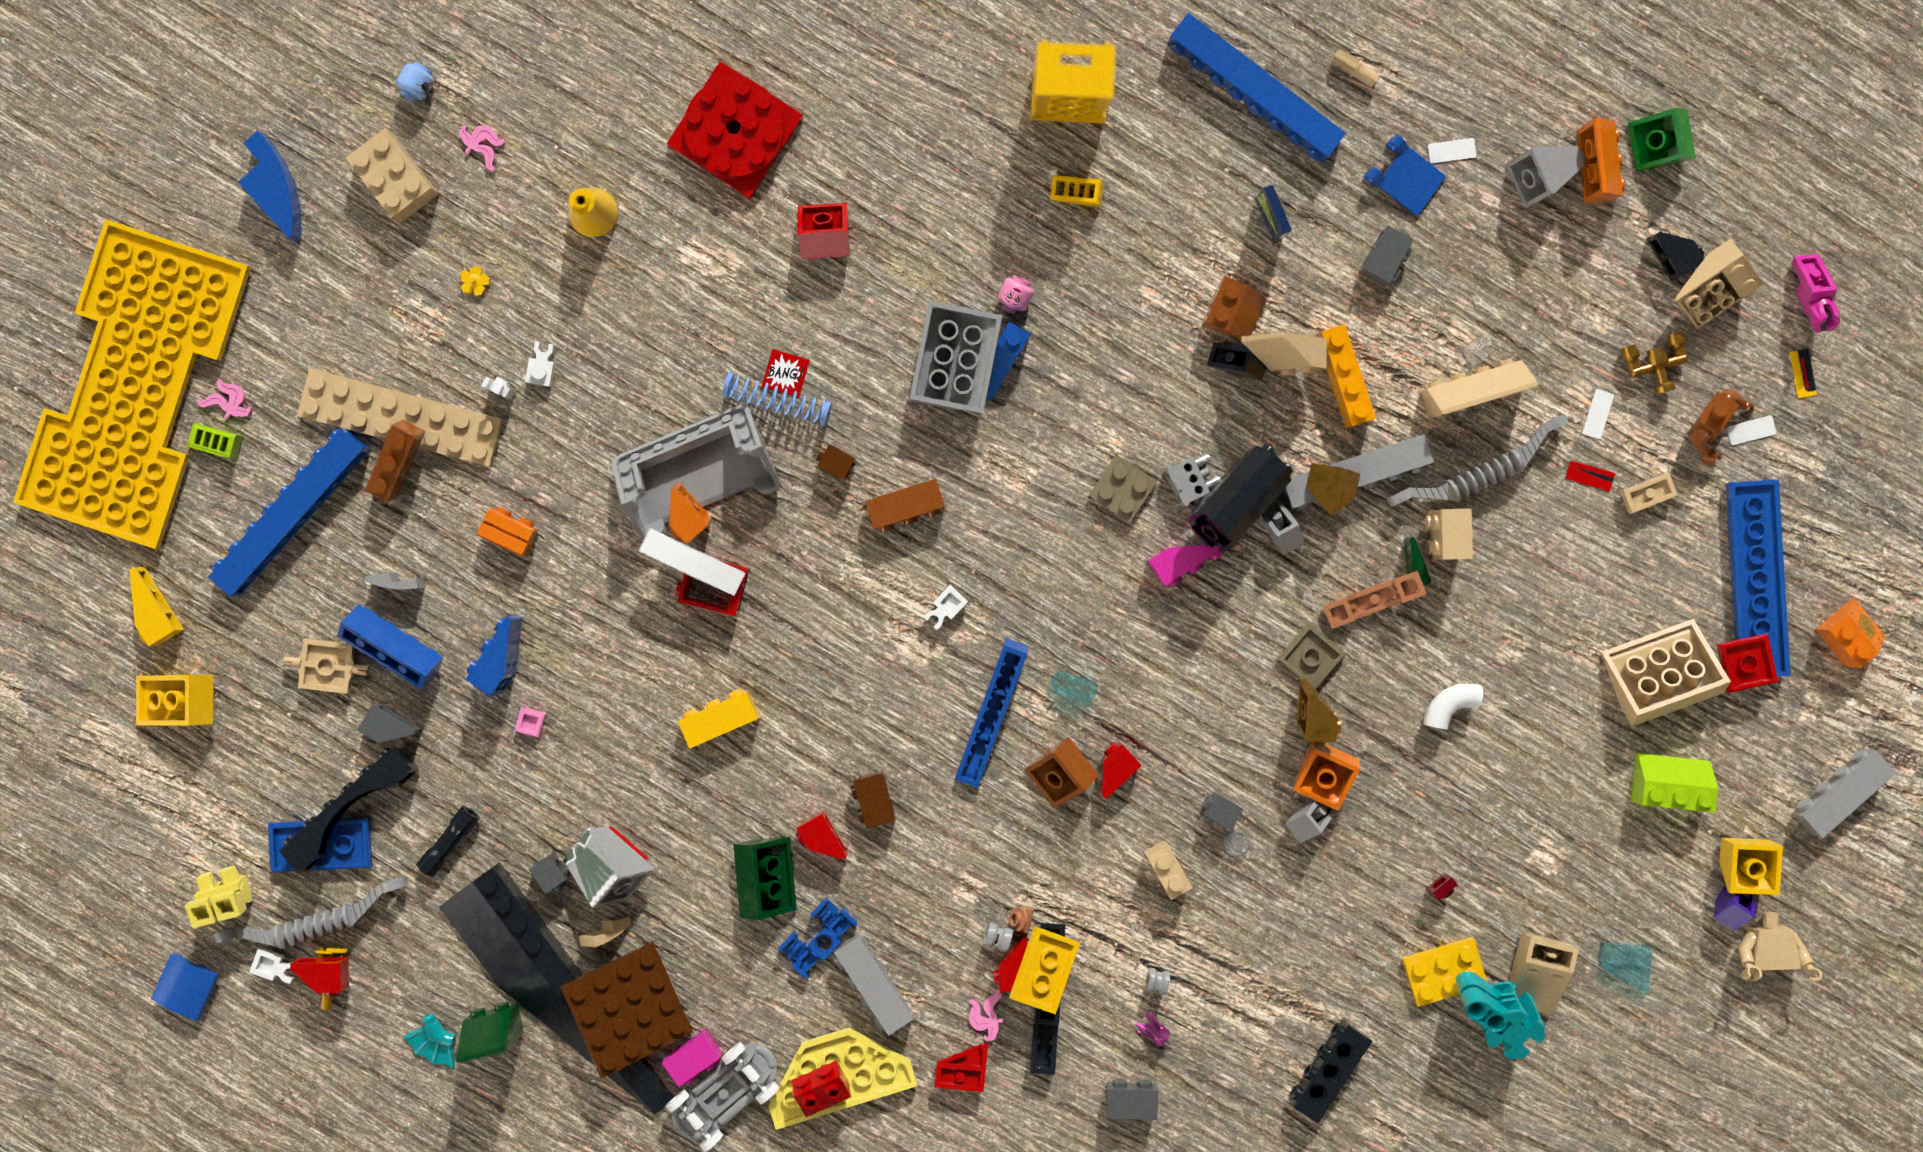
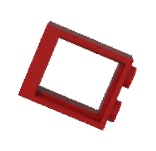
[675,560,750,616]

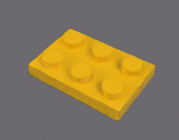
[1009,926,1080,1014]
[1402,937,1487,1007]

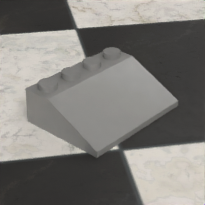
[909,301,1002,414]

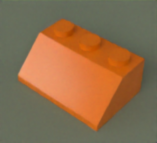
[1577,118,1625,203]

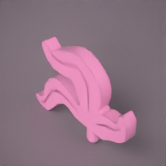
[459,126,505,172]
[198,380,252,420]
[969,988,1005,1041]

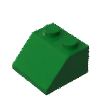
[1628,108,1696,171]

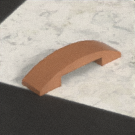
[1323,571,1427,629]

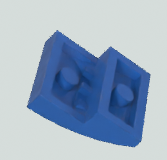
[151,953,219,1021]

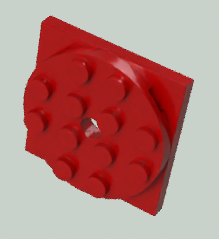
[666,61,804,200]

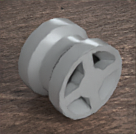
[1145,967,1170,996]

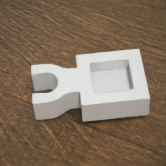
[525,341,556,387]
[481,377,516,400]
[924,585,968,630]
[249,947,295,984]

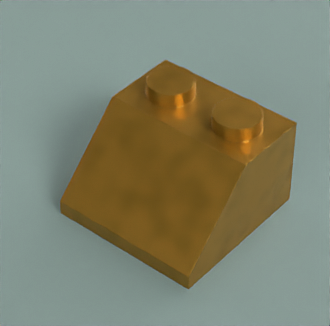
[1297,678,1341,742]

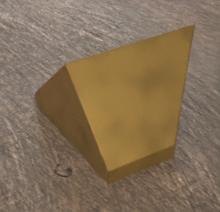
[1306,463,1360,516]

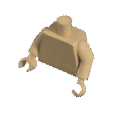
[1738,912,1822,982]

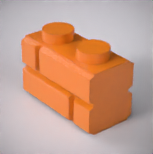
[477,506,539,557]

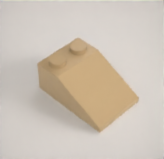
[1241,332,1327,376]

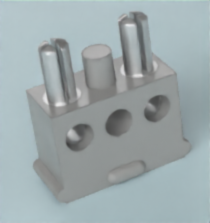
[1163,454,1221,508]

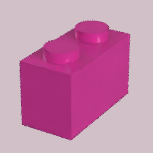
[661,1028,722,1087]

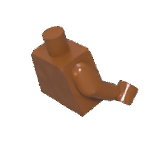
[1686,389,1754,467]

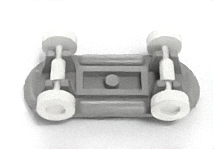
[665,1042,779,1152]

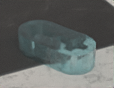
[1051,671,1097,702]

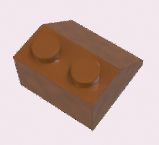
[1201,276,1266,343]
[1024,737,1099,808]

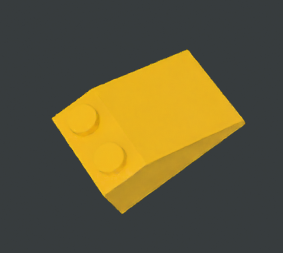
[136,675,214,726]

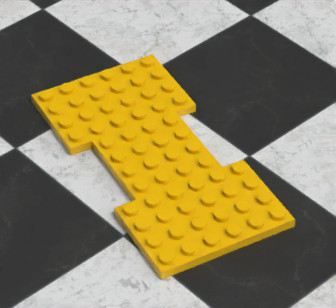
[13,219,252,549]

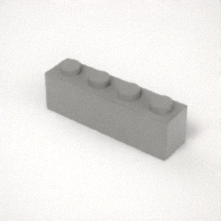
[1792,748,1896,839]
[833,932,914,1036]

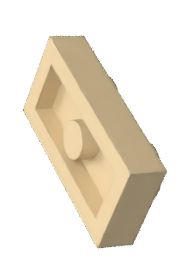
[1620,473,1678,514]

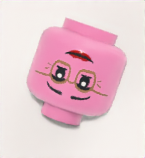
[997,275,1034,314]

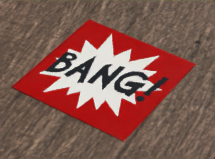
[761,349,810,397]

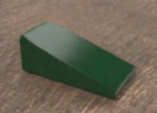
[1404,537,1431,586]

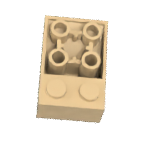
[1675,238,1764,329]
[1509,931,1579,1015]

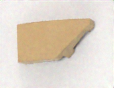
[579,916,631,947]

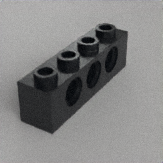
[1289,1019,1373,1123]

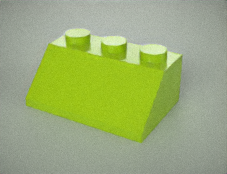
[1631,753,1719,813]

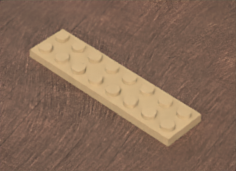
[297,368,504,467]

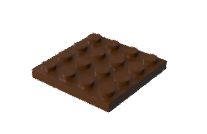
[560,941,693,1079]

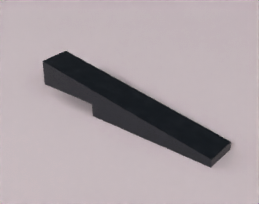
[1029,923,1066,1075]

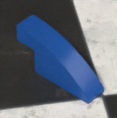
[238,130,302,242]

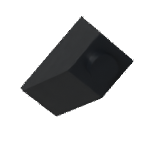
[1646,232,1705,281]
[1207,342,1266,380]

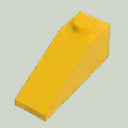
[129,567,184,647]

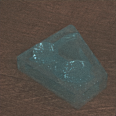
[1598,942,1652,994]

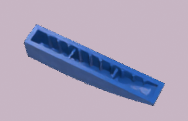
[954,638,1029,788]

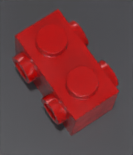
[791,1060,851,1117]

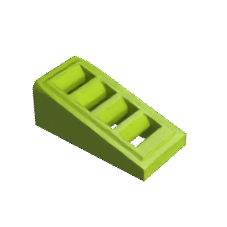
[187,423,243,460]

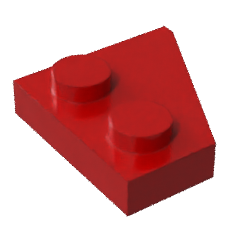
[934,1042,988,1092]

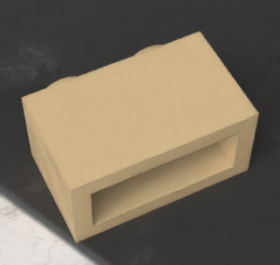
[1144,840,1193,900]

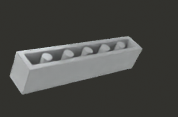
[1282,434,1434,512]

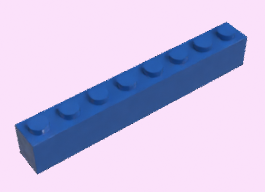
[1167,12,1346,162]
[208,428,371,597]

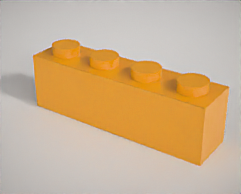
[1315,324,1376,428]

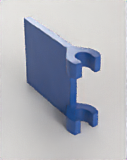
[1363,135,1446,216]

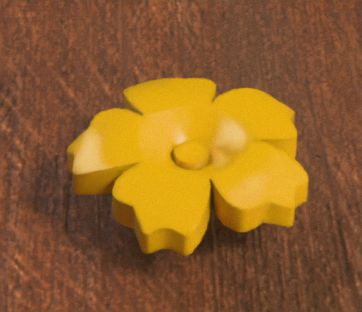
[460,265,490,296]

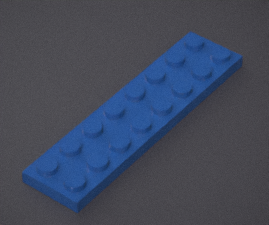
[1726,479,1791,677]

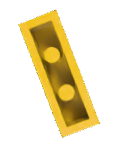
[678,688,760,749]

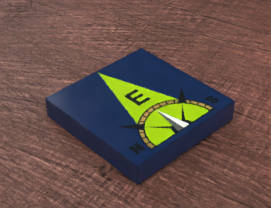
[1255,184,1292,243]

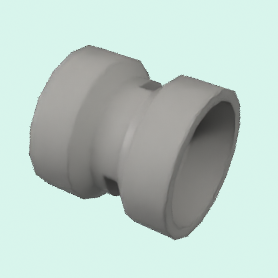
[983,922,1013,953]

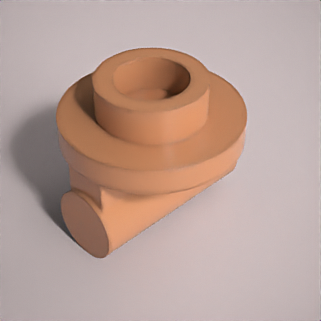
[1009,907,1034,933]

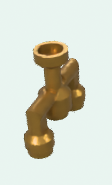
[1621,331,1689,395]

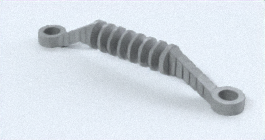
[1386,414,1569,507]
[213,876,407,949]

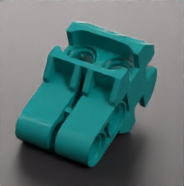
[1455,971,1545,1059]

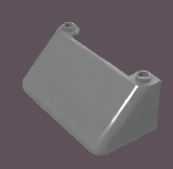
[612,405,782,541]

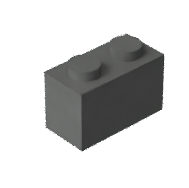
[1358,226,1414,287]
[1106,1079,1158,1120]

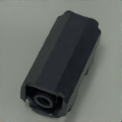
[1188,445,1293,553]

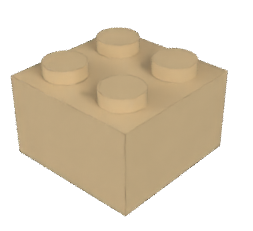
[1425,508,1473,560]

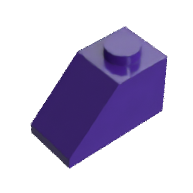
[1713,884,1757,931]

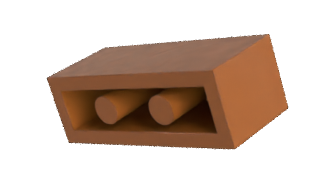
[364,420,426,502]
[865,478,945,533]

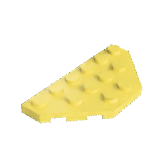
[769,1028,918,1130]

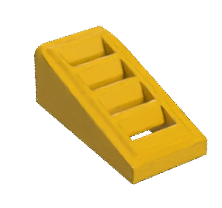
[1050,175,1104,207]

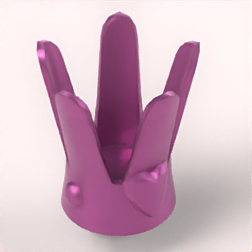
[1135,1012,1171,1047]

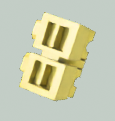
[185,865,252,929]

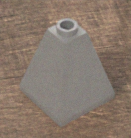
[1506,146,1585,209]

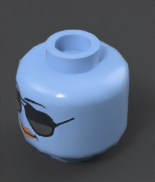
[396,62,434,102]

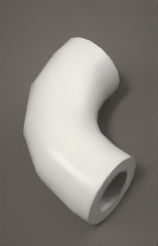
[1423,684,1483,729]

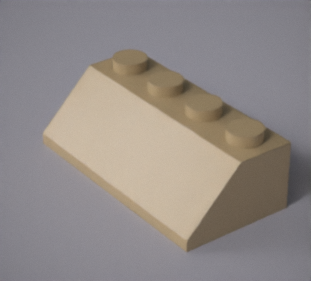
[1420,358,1538,419]

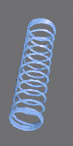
[722,372,832,427]

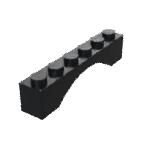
[279,747,420,873]

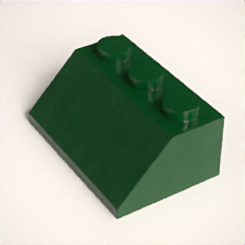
[733,837,797,920]

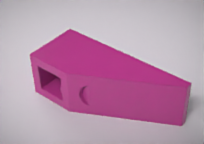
[1147,545,1225,587]

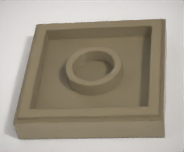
[1276,622,1346,690]

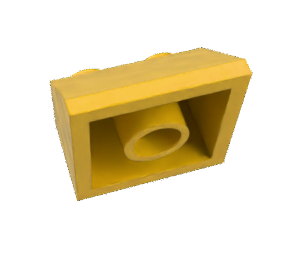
[1719,838,1783,895]

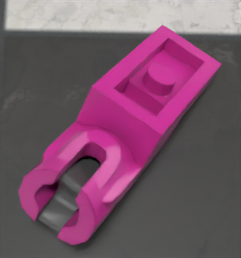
[1791,254,1840,333]

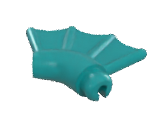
[403,1013,456,1068]

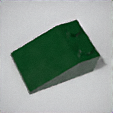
[455,1002,524,1064]

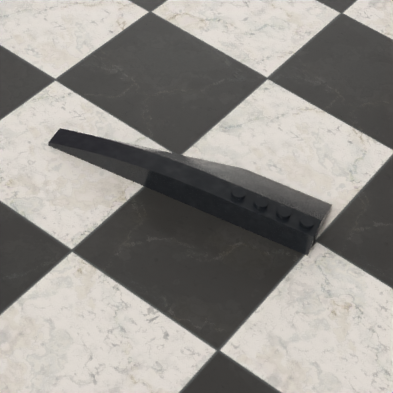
[439,862,674,1115]

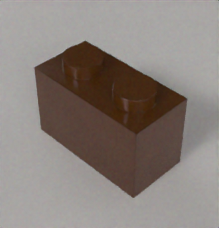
[850,770,896,829]

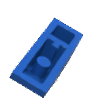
[986,321,1031,401]

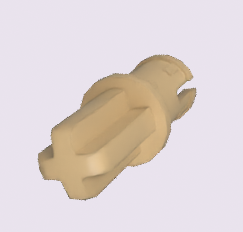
[1332,49,1380,88]

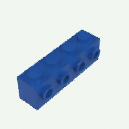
[337,604,443,690]

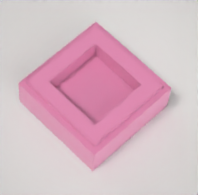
[515,707,547,738]

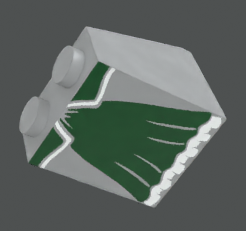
[563,826,654,908]

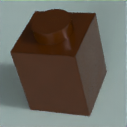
[816,445,856,481]

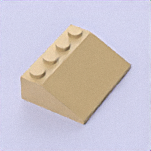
[1601,619,1731,726]

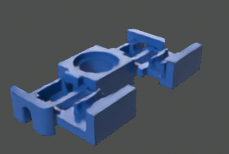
[778,897,858,978]

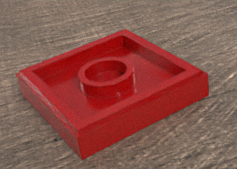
[1716,634,1778,693]

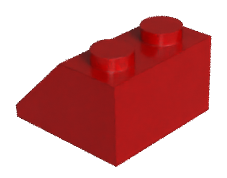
[797,203,850,260]

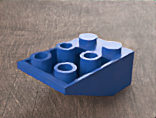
[465,615,522,696]

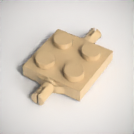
[282,638,370,694]

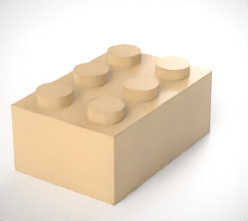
[346,128,439,223]

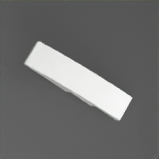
[639,528,745,595]

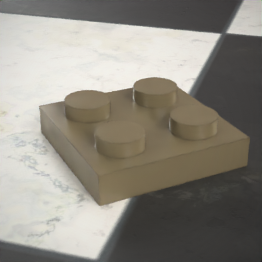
[1089,455,1157,523]

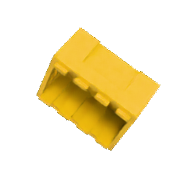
[1030,39,1115,124]

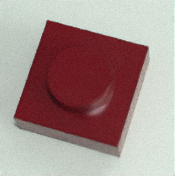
[1426,873,1458,900]

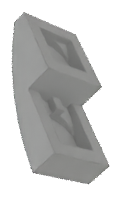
[365,572,425,590]

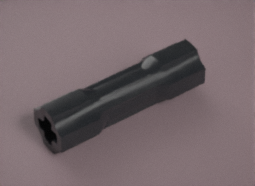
[416,805,480,878]

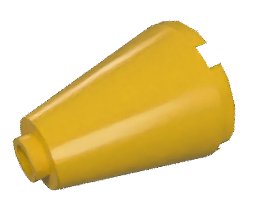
[568,188,618,237]

